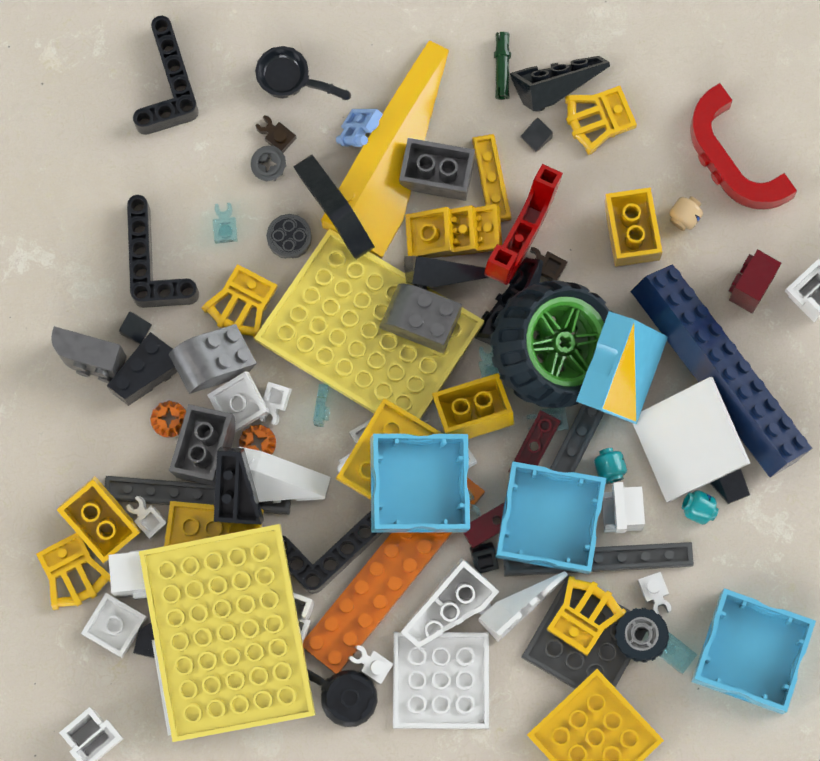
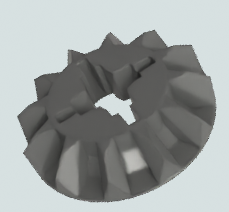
[251,146,287,182]

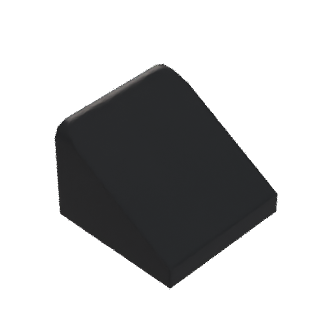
[521,118,553,152]
[119,312,152,344]
[470,542,499,573]

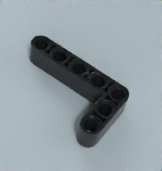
[133,15,199,135]
[293,155,375,260]
[127,195,199,308]
[283,511,382,594]

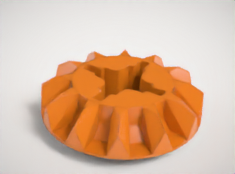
[150,400,186,437]
[239,424,276,455]

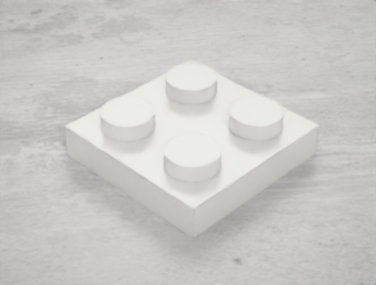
[207,371,269,433]
[81,593,147,658]

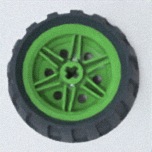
[490,281,613,408]

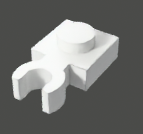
[260,382,292,425]
[126,496,167,539]
[638,572,671,614]
[348,645,393,684]

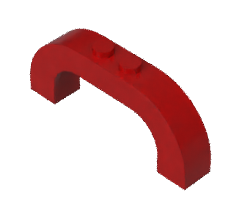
[690,83,797,210]
[485,164,563,285]

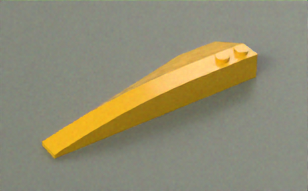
[321,40,449,258]

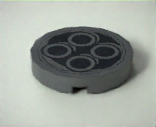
[266,214,312,259]

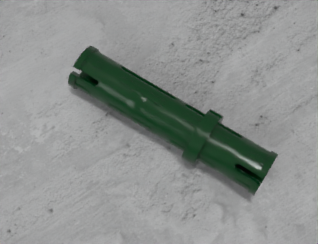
[494,32,511,100]

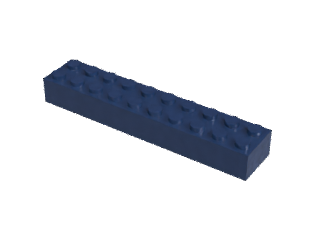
[630,264,812,477]

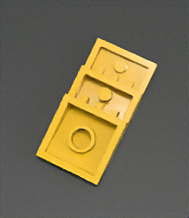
[405,204,502,258]

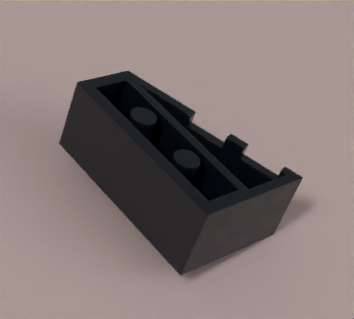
[107,332,178,406]
[214,447,264,525]

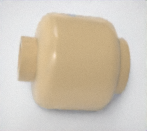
[669,196,703,231]

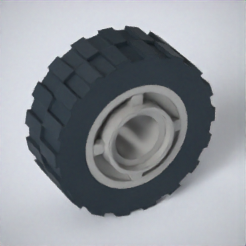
[615,608,669,663]

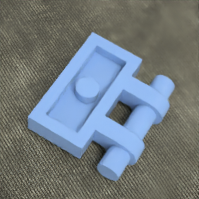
[336,109,383,147]

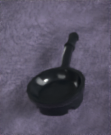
[255,46,351,100]
[307,669,378,727]

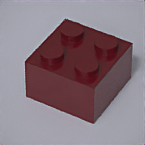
[728,249,782,314]

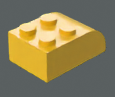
[605,187,663,267]
[432,373,514,439]
[57,476,140,563]

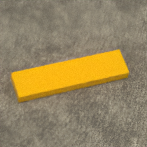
[472,134,512,222]

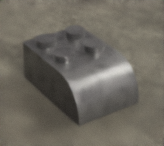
[399,138,475,201]
[379,283,462,354]
[169,324,257,394]
[51,326,127,383]
[169,404,235,486]

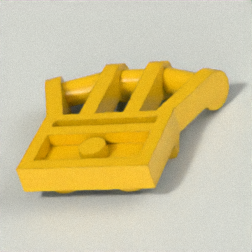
[565,86,637,155]
[201,264,278,338]
[36,533,110,610]
[547,576,626,656]

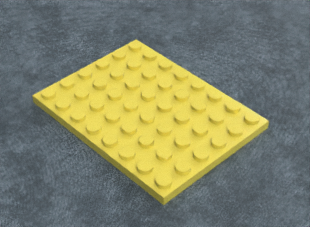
[254,228,484,420]
[139,524,316,742]

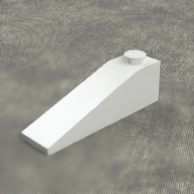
[239,447,331,503]
[400,558,499,648]
[479,571,568,642]

